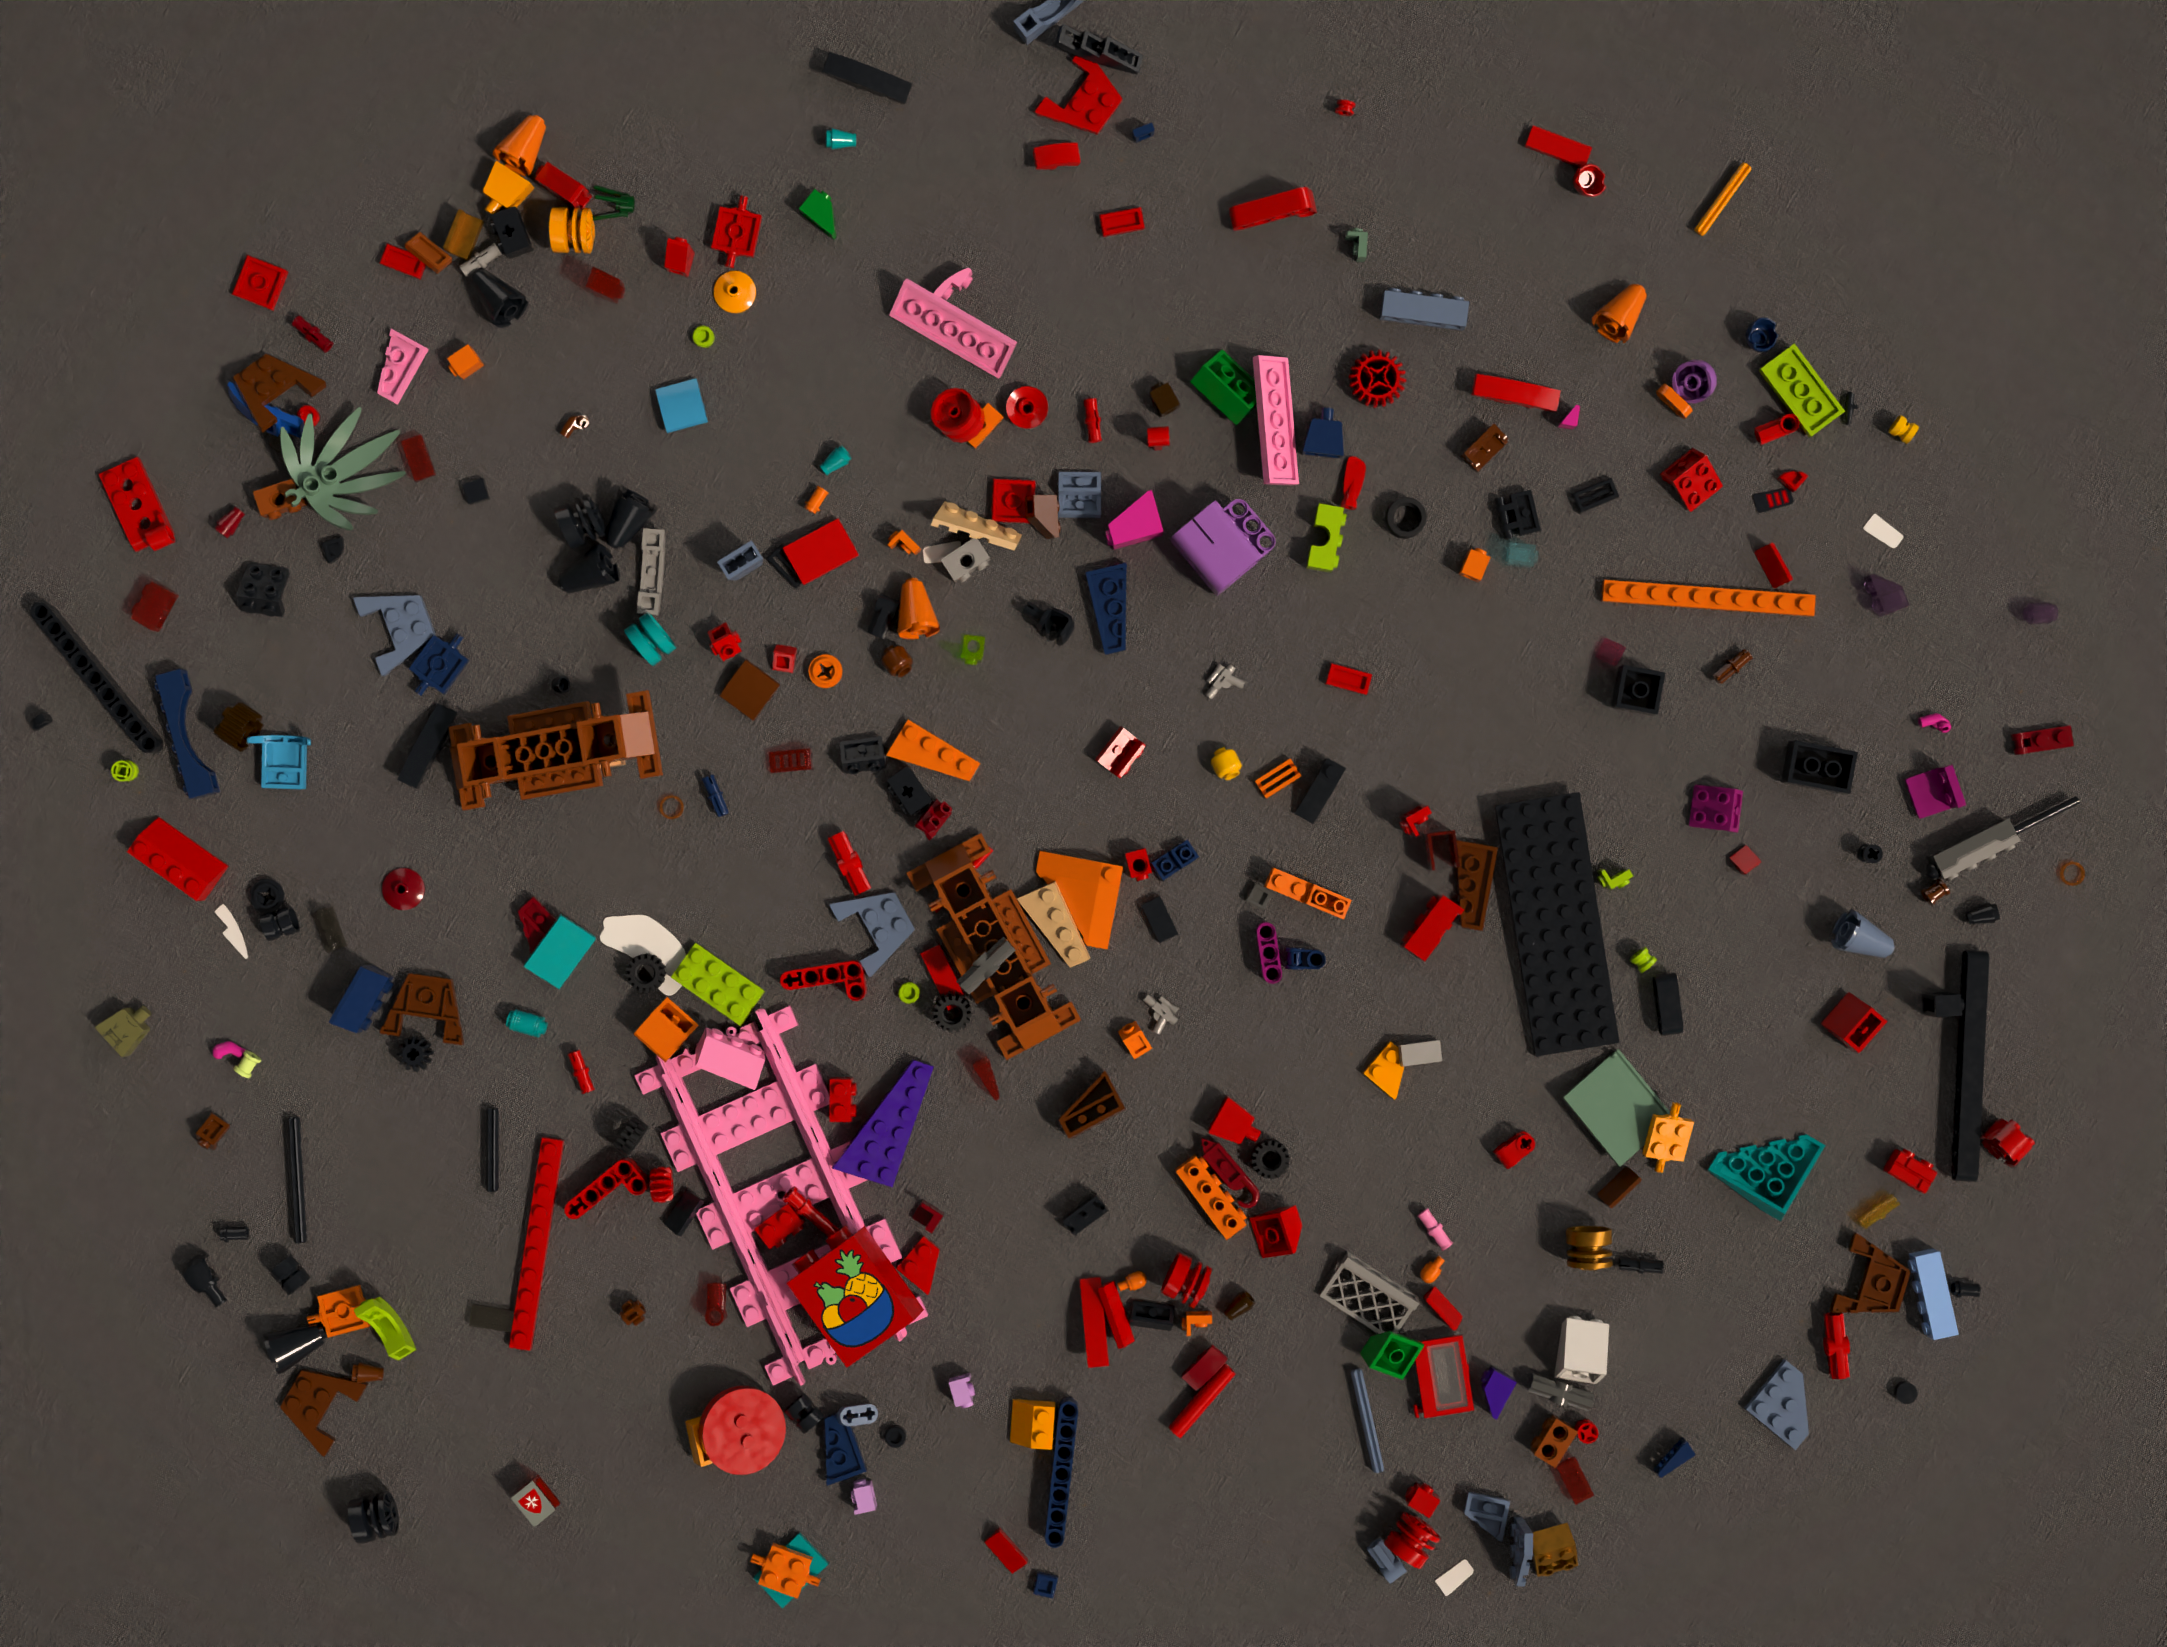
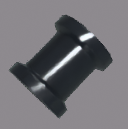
[1858,844,1883,863]

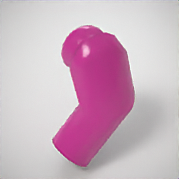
[1918,713,1951,733]
[213,1041,246,1059]

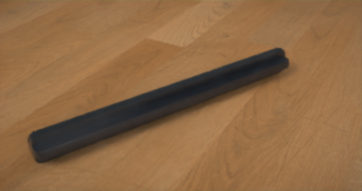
[287,1117,307,1244]

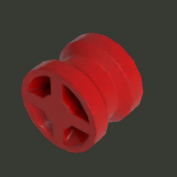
[1575,1419,1599,1444]

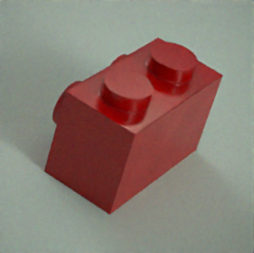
[829,1077,857,1122]

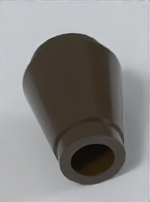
[1224,1290,1255,1321]

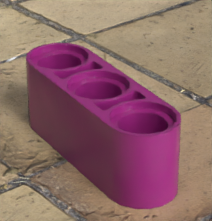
[1255,922,1282,984]

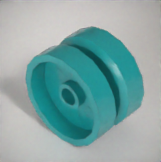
[624,612,677,666]

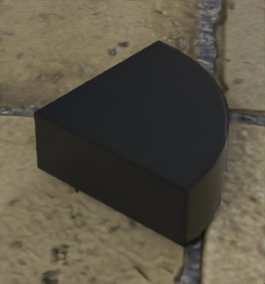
[321,536,344,564]
[30,713,53,731]

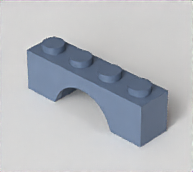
[1013,0,1085,45]

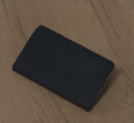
[1130,1300,1175,1331]

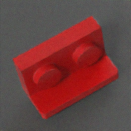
[1399,804,1432,837]

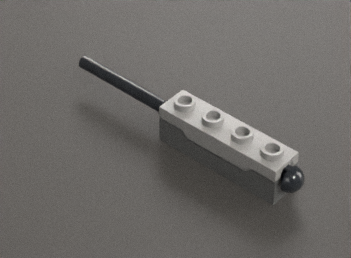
[1926,796,2080,881]

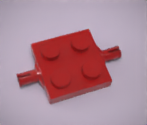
[711,195,762,269]

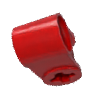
[1493,1131,1535,1169]

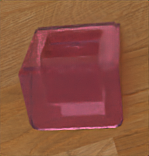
[1595,638,1626,667]

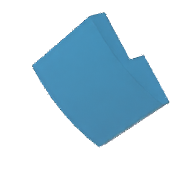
[655,378,708,433]

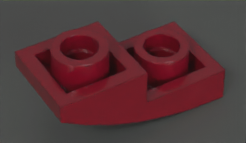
[1181,1344,1228,1391]

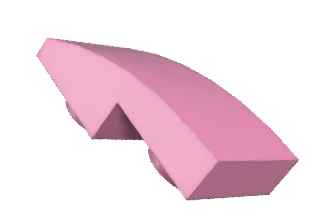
[933,268,973,300]

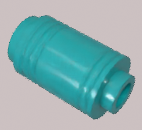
[506,1009,548,1038]

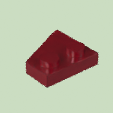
[518,897,556,954]

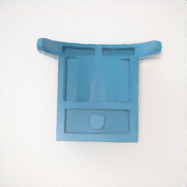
[247,735,311,789]

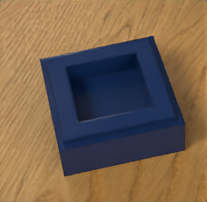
[1132,123,1155,143]
[1033,1572,1058,1599]

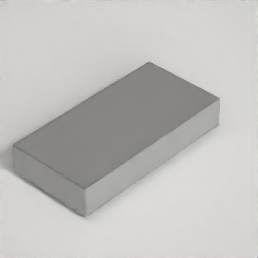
[1398,1040,1442,1066]

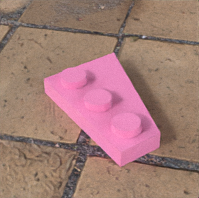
[377,329,429,405]

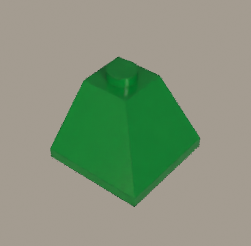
[1360,1331,1424,1380]

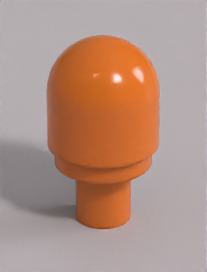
[1420,1255,1445,1283]
[1117,1271,1147,1291]

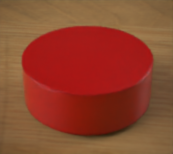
[297,405,320,427]

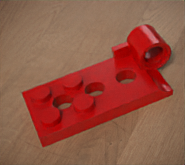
[98,457,176,552]

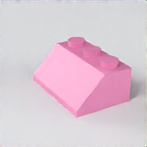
[695,1027,765,1090]

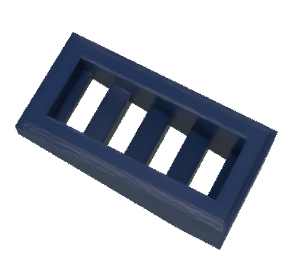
[1653,1437,1696,1478]

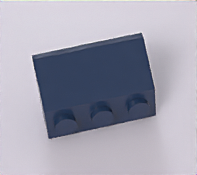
[329,964,394,1033]

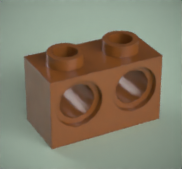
[1531,1414,1578,1468]

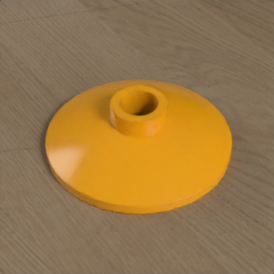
[714,271,756,313]

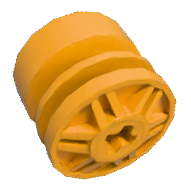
[549,207,595,254]

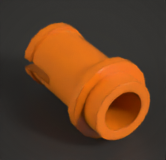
[804,486,829,514]

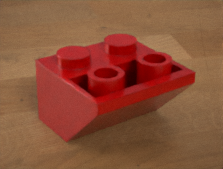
[1820,992,1888,1053]

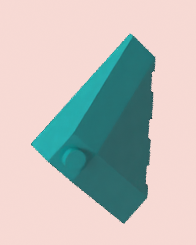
[1708,1134,1826,1222]

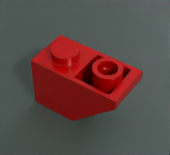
[665,237,695,277]

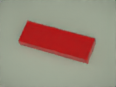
[1524,125,1592,167]
[920,944,966,1011]
[1098,1281,1135,1349]

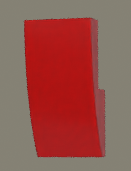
[1033,143,1081,169]

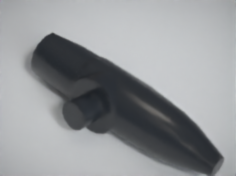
[1845,392,1858,425]

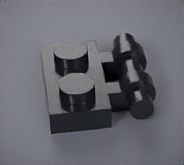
[1495,490,1541,540]

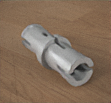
[459,243,502,277]

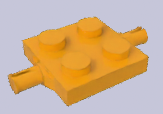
[1642,1102,1694,1173]

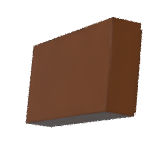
[405,232,452,274]

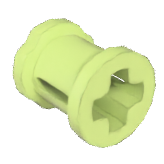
[233,1050,261,1078]

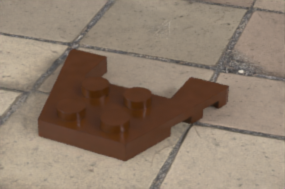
[233,354,326,433]
[380,973,464,1045]
[1830,1232,1911,1314]
[280,1369,368,1457]

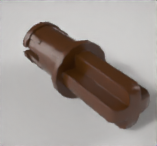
[1713,649,1753,684]

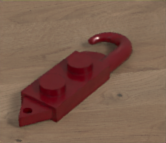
[1201,1138,1260,1208]

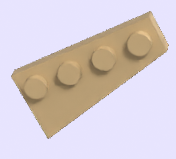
[931,501,1022,550]
[1017,881,1090,968]

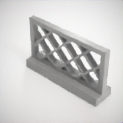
[1320,1251,1419,1334]

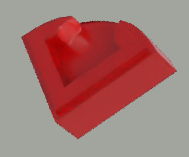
[1777,471,1808,493]

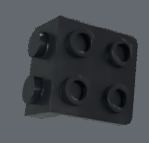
[236,563,290,617]

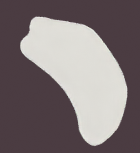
[600,915,686,996]

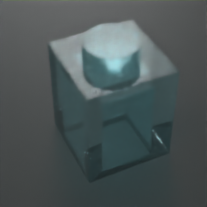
[1505,542,1538,568]

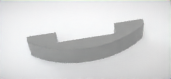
[637,528,665,615]

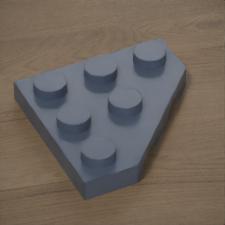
[1744,1359,1809,1450]
[1510,1517,1533,1587]

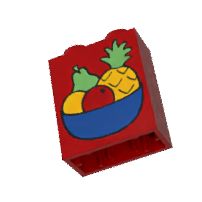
[787,1225,924,1368]

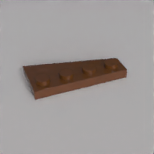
[1457,840,1498,931]

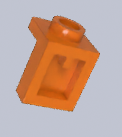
[887,530,922,555]
[1118,1021,1152,1060]
[1182,1311,1212,1336]

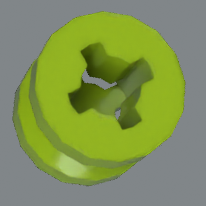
[1629,947,1657,973]

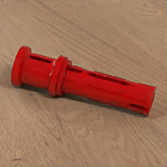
[782,1186,839,1237]

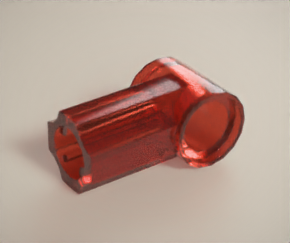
[705,1283,727,1327]

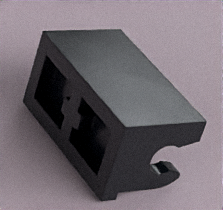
[1062,1193,1109,1236]

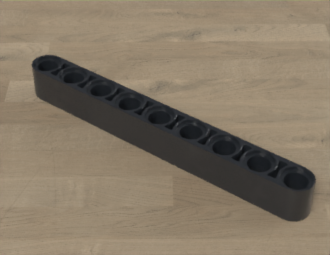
[30,602,164,754]

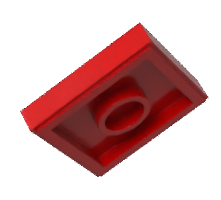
[232,255,289,311]
[991,479,1036,524]

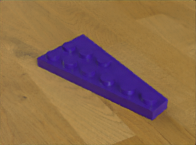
[832,1059,934,1187]

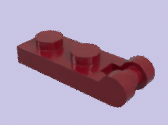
[2011,725,2074,755]

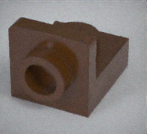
[196,1114,230,1150]

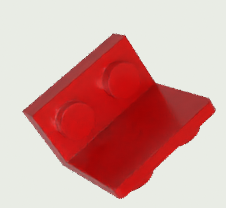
[1660,448,1723,512]

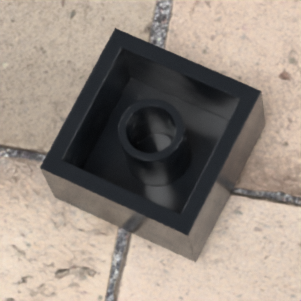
[1611,665,1665,716]

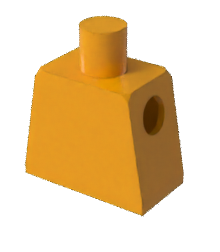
[483,161,534,215]

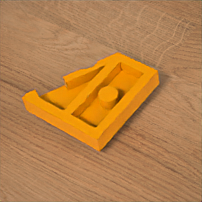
[1363,1041,1404,1100]

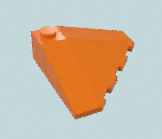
[1036,851,1123,949]

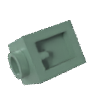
[1345,228,1368,262]

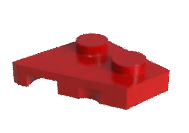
[896,1236,940,1295]

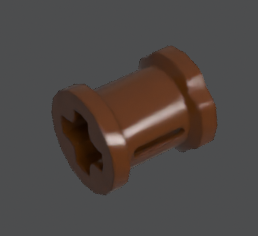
[1921,878,1950,906]

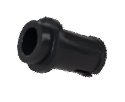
[220,1226,249,1243]
[1951,1280,1981,1298]

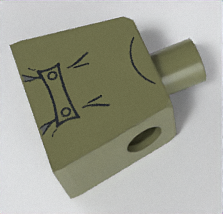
[95,1006,151,1057]

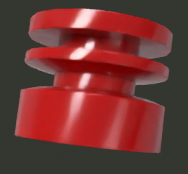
[1160,1252,1212,1309]
[1384,1512,1441,1569]

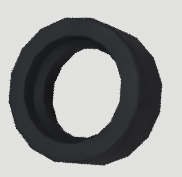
[1385,497,1427,539]

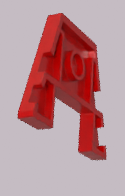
[1035,56,1123,135]

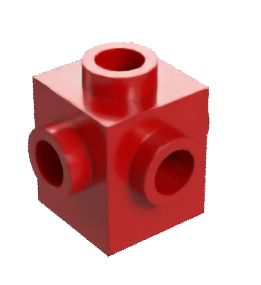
[707,622,742,661]

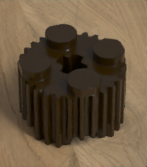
[213,702,264,752]

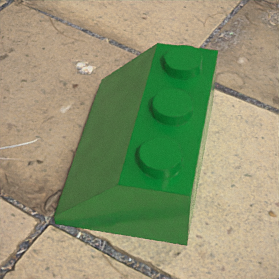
[1190,349,1257,425]

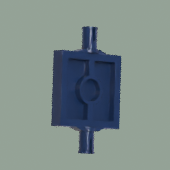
[409,633,470,696]

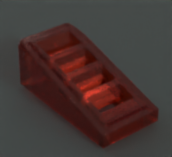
[769,748,813,773]
[973,1055,1000,1100]

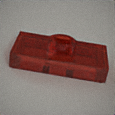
[401,434,436,482]
[1556,1456,1594,1505]

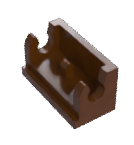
[1461,423,1508,472]

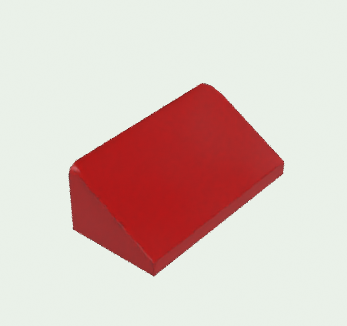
[1754,542,1793,588]
[1423,1286,1463,1331]
[984,1528,1028,1574]

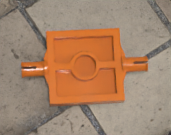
[307,1285,376,1338]
[750,1542,821,1599]

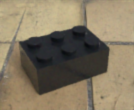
[1781,740,1858,794]

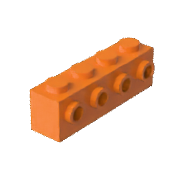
[1175,1154,1247,1240]

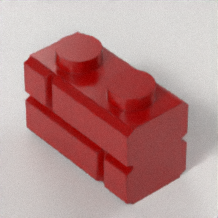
[1883,1148,1937,1194]

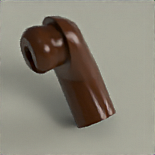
[560,415,589,439]

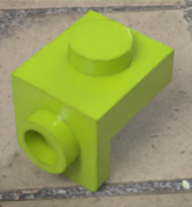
[1597,869,1634,889]

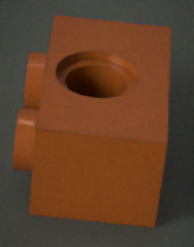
[253,479,307,520]

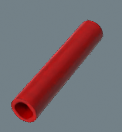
[1168,1363,1236,1439]

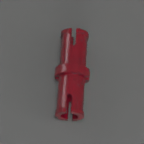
[292,315,334,353]

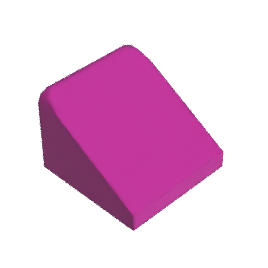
[1558,405,1580,429]

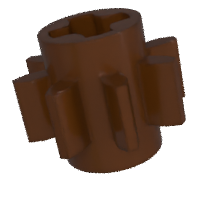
[620,1299,646,1326]

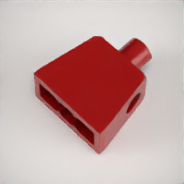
[1207,1096,1261,1144]

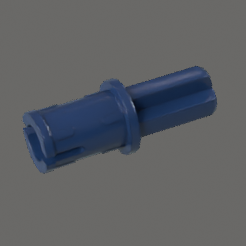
[701,775,729,817]

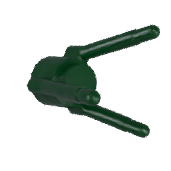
[593,185,635,221]

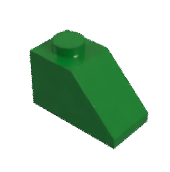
[799,189,837,240]

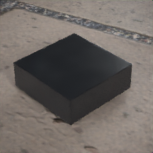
[462,478,490,505]

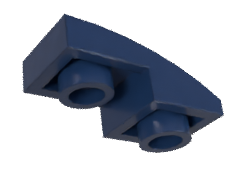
[1150,839,1199,882]

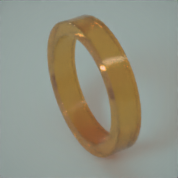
[660,795,684,819]
[2060,862,2085,886]

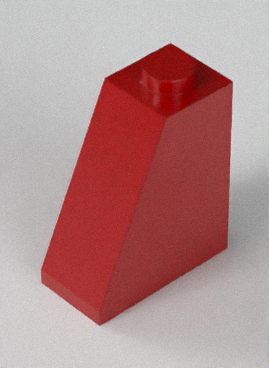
[535,162,592,212]

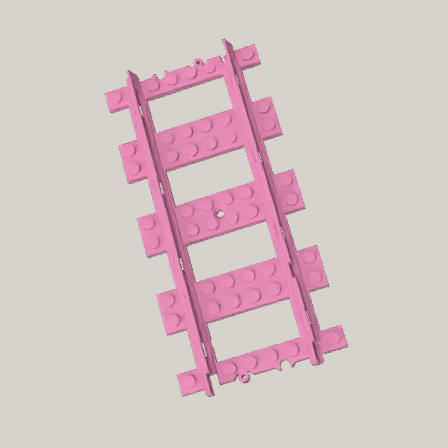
[634,1006,928,1386]

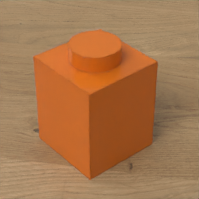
[447,344,484,379]
[1458,548,1491,583]

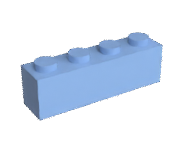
[1908,1248,1959,1340]

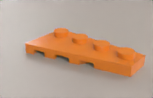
[886,720,981,781]

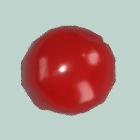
[1573,164,1606,197]

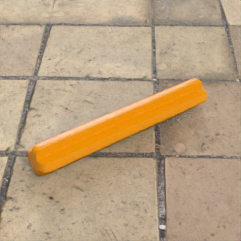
[1695,162,1751,236]

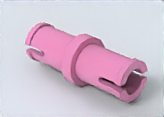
[1417,1208,1453,1251]

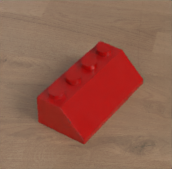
[127,817,229,901]

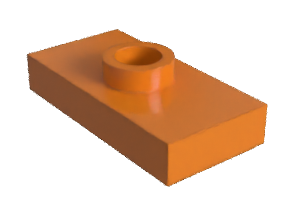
[967,403,1004,449]

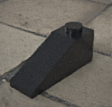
[1295,758,1346,824]

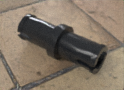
[1619,1256,1664,1274]

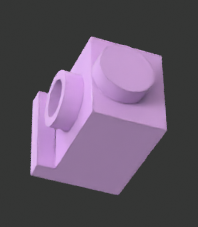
[949,1373,975,1408]
[851,1479,877,1515]

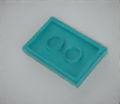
[524,914,596,989]
[753,1532,829,1608]

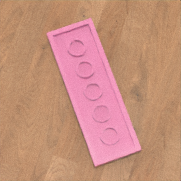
[889,279,1017,379]
[1253,355,1299,485]

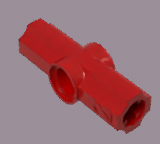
[828,831,872,896]
[1823,1312,1850,1379]

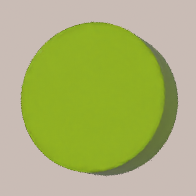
[693,326,715,348]
[898,982,920,1004]

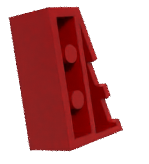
[1402,894,1464,961]

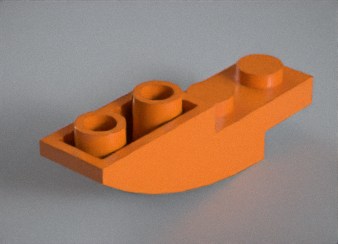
[1264,867,1352,919]

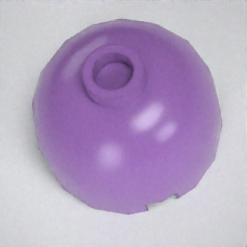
[1672,360,1717,404]

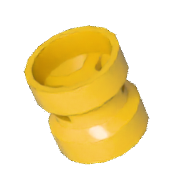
[1888,415,1919,444]

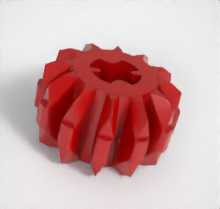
[649,1166,674,1203]

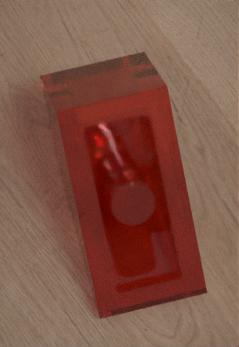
[586,267,625,304]

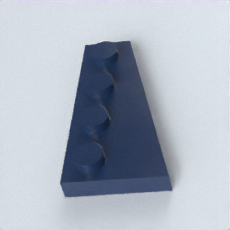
[1085,563,1127,655]

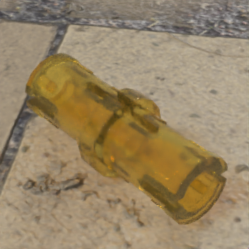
[1857,1194,1900,1230]

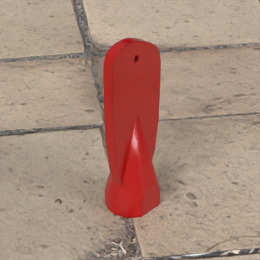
[1341,456,1366,510]

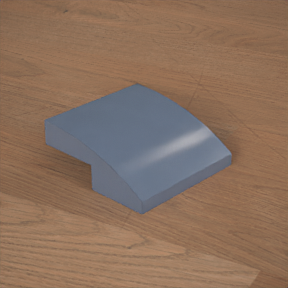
[1058,472,1101,518]

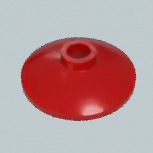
[1006,386,1048,429]

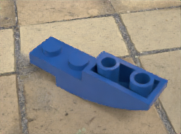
[227,381,304,438]

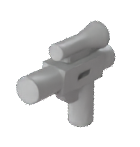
[1205,663,1245,700]
[1143,994,1179,1035]

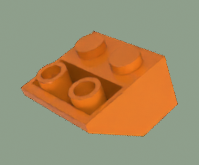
[634,997,699,1062]

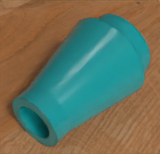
[826,128,856,150]
[820,445,852,475]

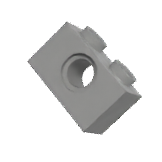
[940,538,990,583]

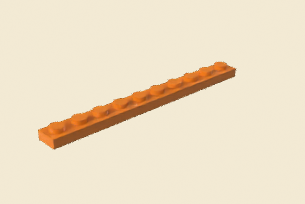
[1601,580,1816,617]

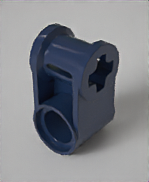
[1285,947,1326,970]

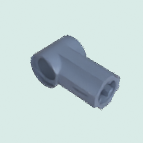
[1367,1538,1407,1584]

